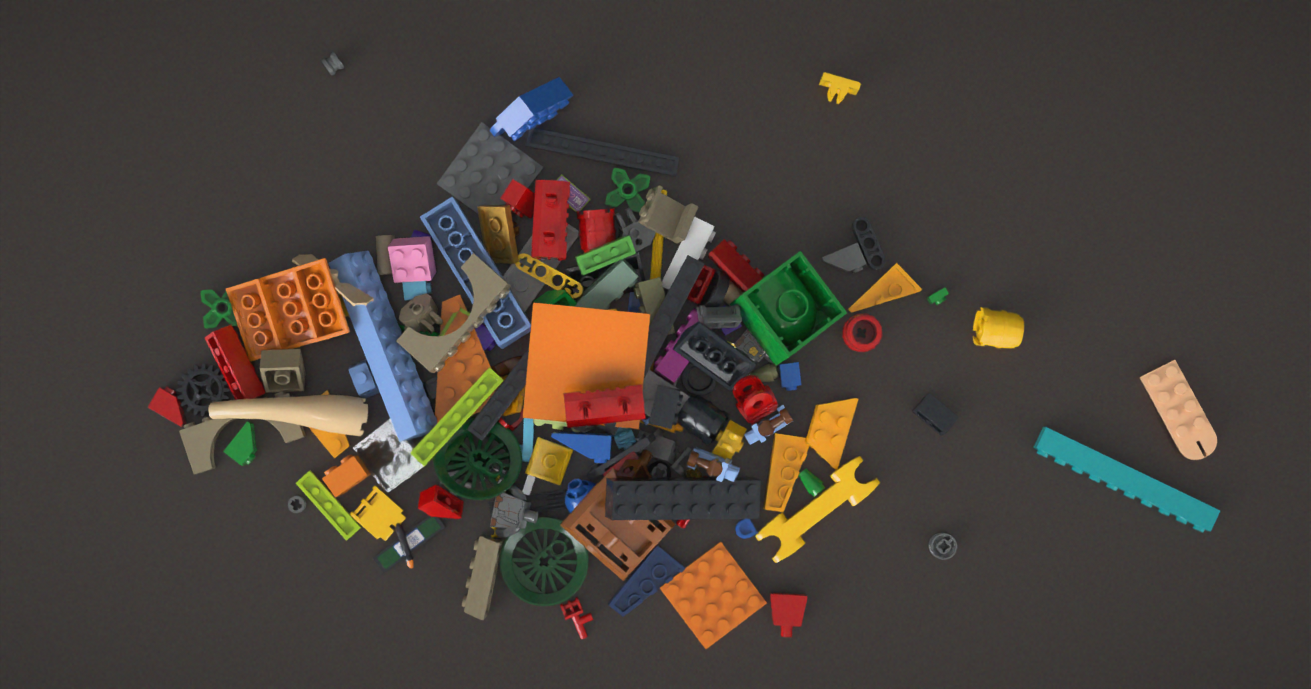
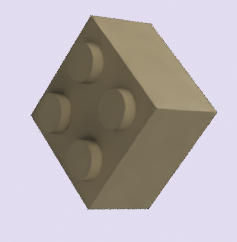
[260,349,306,393]

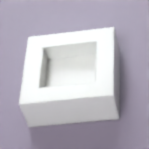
[522,475,536,495]

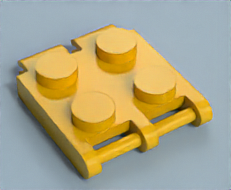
[350,485,406,541]

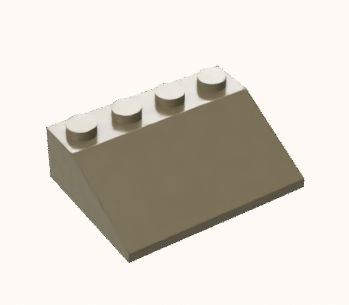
[462,535,504,620]

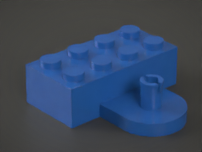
[489,77,573,141]

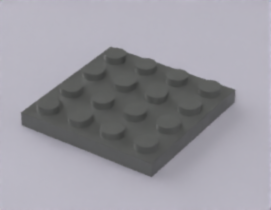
[437,122,544,214]

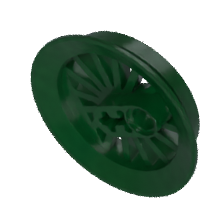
[433,417,522,500]
[500,517,588,606]

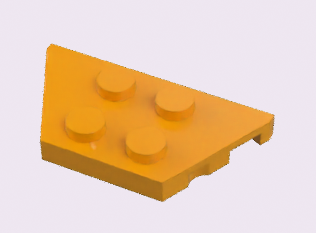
[805,398,858,470]

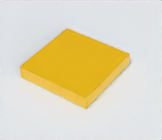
[525,437,574,485]

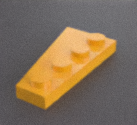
[763,433,809,512]

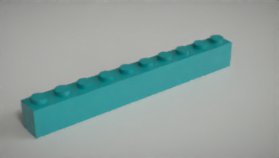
[1033,427,1220,533]

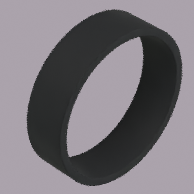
[697,270,730,308]

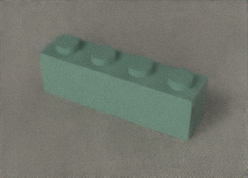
[574,259,639,310]

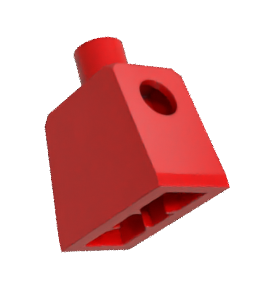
[770,592,807,637]

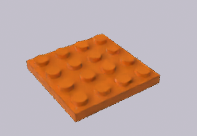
[660,541,767,649]

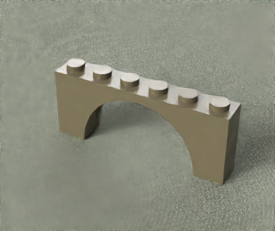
[396,253,511,373]
[179,392,306,474]

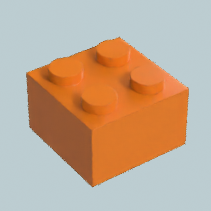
[322,455,372,497]

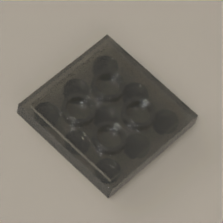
[353,419,428,495]

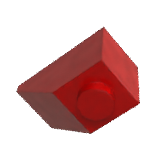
[148,386,187,427]
[418,485,464,519]

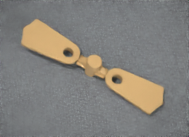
[292,254,374,306]

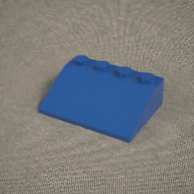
[551,431,613,463]

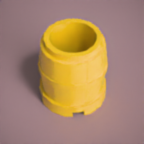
[973,307,1024,348]

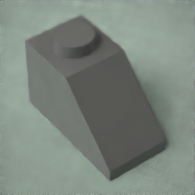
[821,243,866,274]

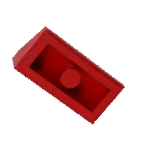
[687,265,716,304]

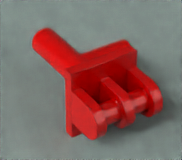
[560,597,593,639]

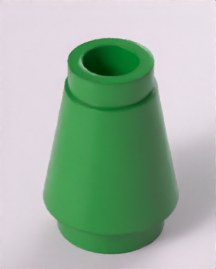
[798,468,826,497]

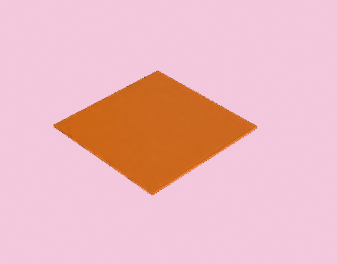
[523,302,650,429]

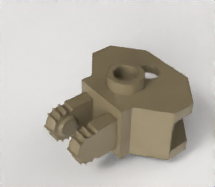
[399,293,443,333]

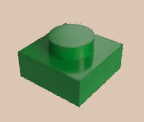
[927,287,949,305]

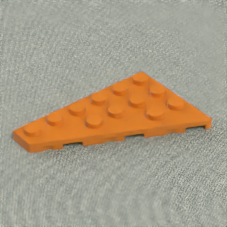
[435,295,499,423]

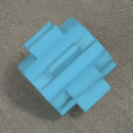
[613,427,636,450]

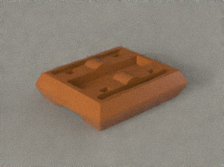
[560,468,676,581]

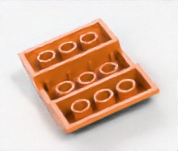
[226,258,350,362]

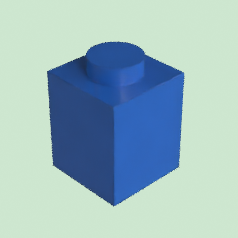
[779,362,801,391]

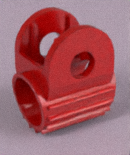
[733,375,778,425]

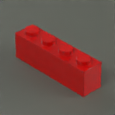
[205,324,265,400]

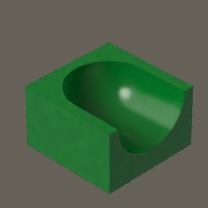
[730,251,847,366]

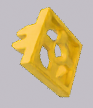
[819,72,861,104]

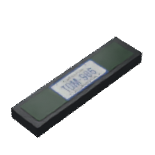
[373,515,446,573]

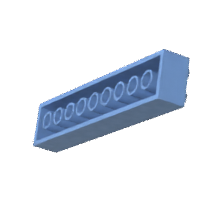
[329,251,437,442]

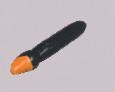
[396,523,414,569]

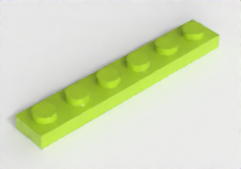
[410,367,504,466]

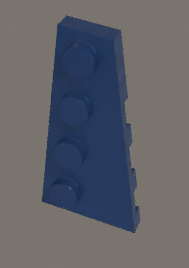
[608,545,686,617]

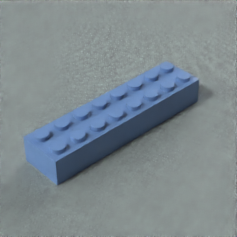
[420,197,531,349]

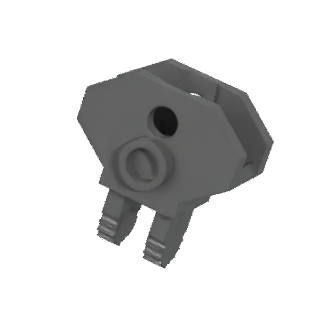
[615,207,656,252]

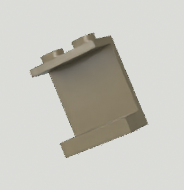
[638,185,698,244]

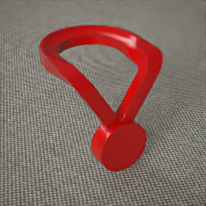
[498,408,524,430]

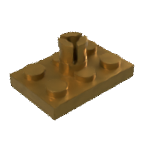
[477,205,519,264]

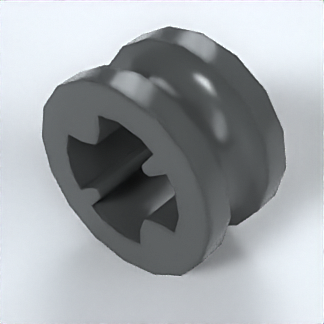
[288,496,306,513]

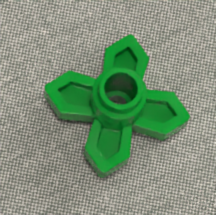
[605,168,651,213]
[201,289,238,329]

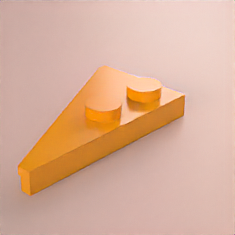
[848,263,922,313]

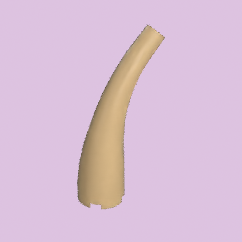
[209,395,368,436]

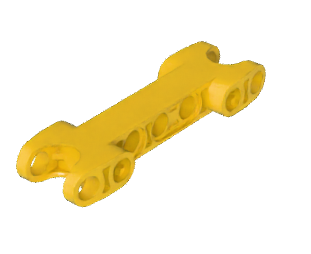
[755,456,880,563]

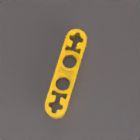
[515,253,584,298]

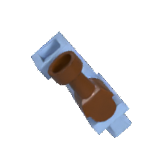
[744,405,793,445]
[687,447,740,482]

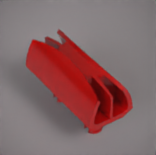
[531,180,570,261]
[563,384,645,428]

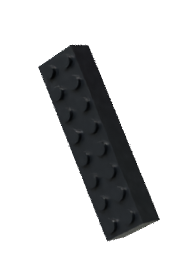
[605,477,761,520]

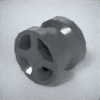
[321,52,344,76]

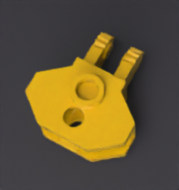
[712,420,747,459]

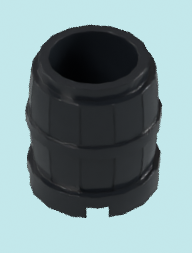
[677,394,730,446]

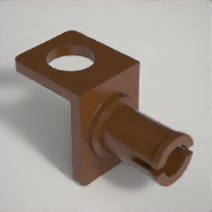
[617,450,653,479]

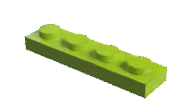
[296,470,362,541]

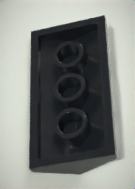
[564,252,646,300]
[673,321,757,391]

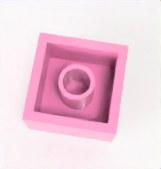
[388,236,437,283]

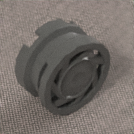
[928,532,957,560]

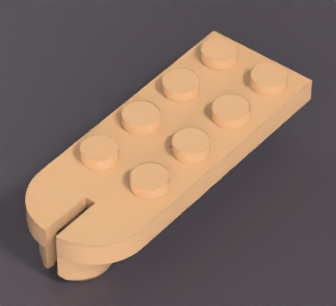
[1140,360,1217,460]

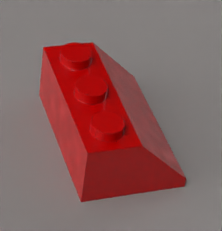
[708,239,764,293]

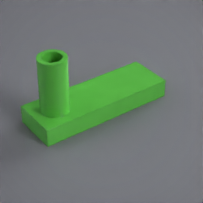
[575,235,636,275]

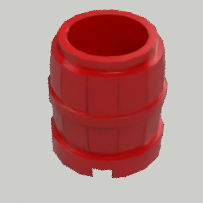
[576,208,616,253]
[842,313,882,352]

